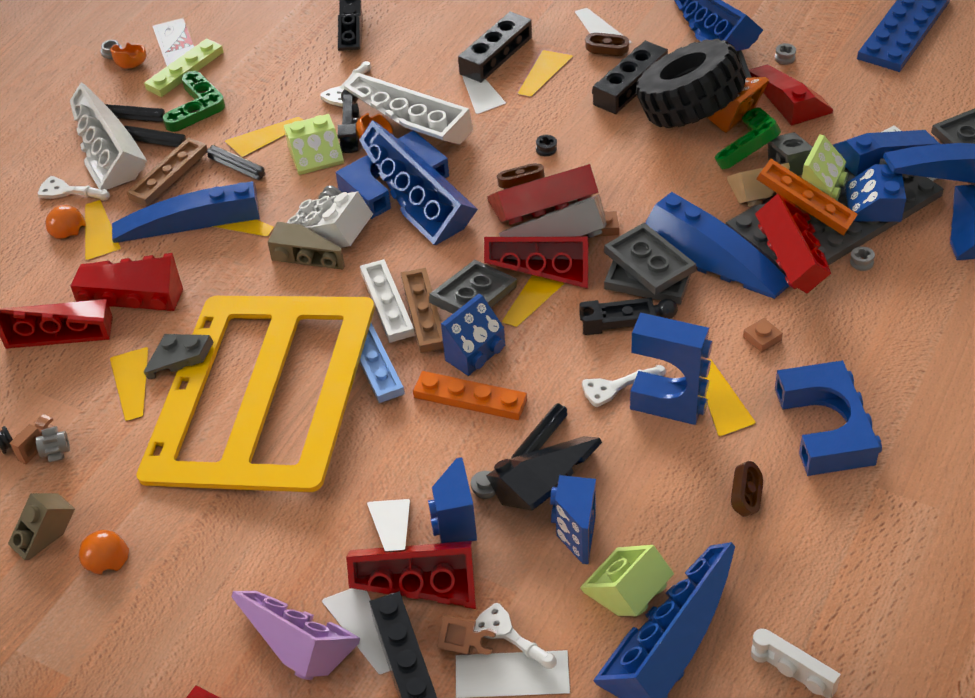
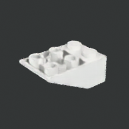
[287,191,373,248]

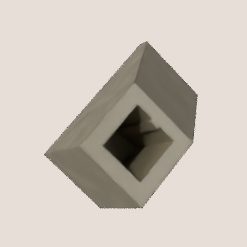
[8,493,75,560]

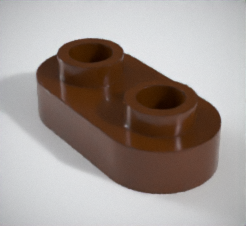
[585,33,629,56]
[497,163,545,189]
[731,461,763,517]

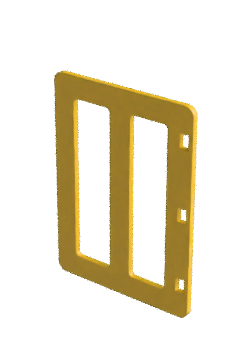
[136,295,375,492]

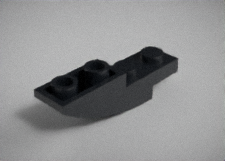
[338,0,363,51]

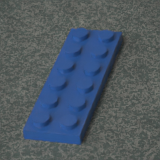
[857,0,950,72]

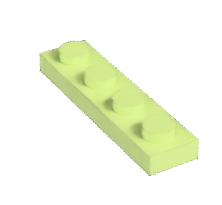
[144,39,224,97]

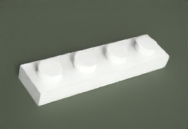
[360,259,415,343]

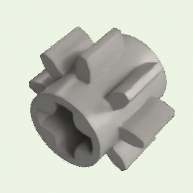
[36,426,70,462]

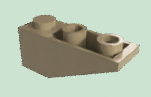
[268,222,345,270]

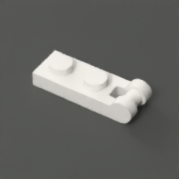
[751,629,841,698]

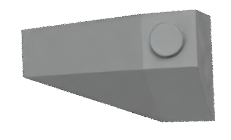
[499,194,607,238]

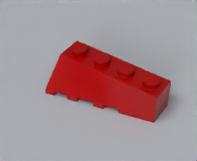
[487,164,598,225]
[755,193,831,294]
[484,236,588,289]
[70,253,183,311]
[0,299,113,349]
[346,541,476,609]

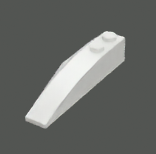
[344,73,473,144]
[70,83,147,190]

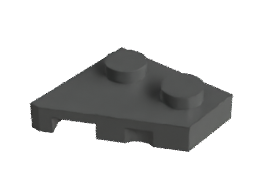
[144,334,214,379]

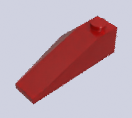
[749,64,833,126]

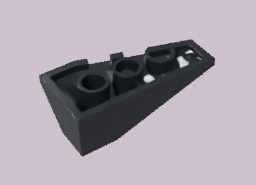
[486,436,602,511]

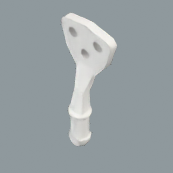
[321,61,371,107]
[38,176,110,201]
[582,365,666,407]
[474,603,557,669]

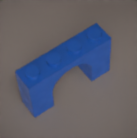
[335,130,449,219]
[630,312,713,425]
[775,360,882,476]

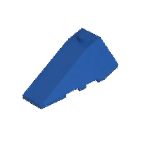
[833,130,940,177]
[950,184,975,260]

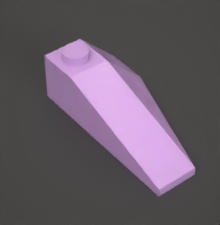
[231,591,360,680]

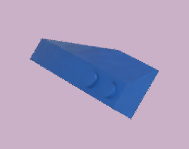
[674,0,763,51]
[359,120,478,245]
[883,143,975,183]
[112,181,260,243]
[645,192,789,299]
[593,542,735,698]

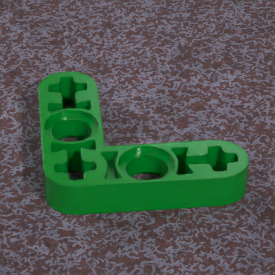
[163,71,225,132]
[715,107,781,169]

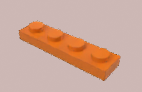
[756,159,858,235]
[413,371,527,421]

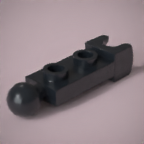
[338,89,359,153]
[579,297,678,335]

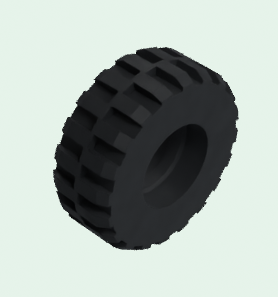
[636,39,746,128]

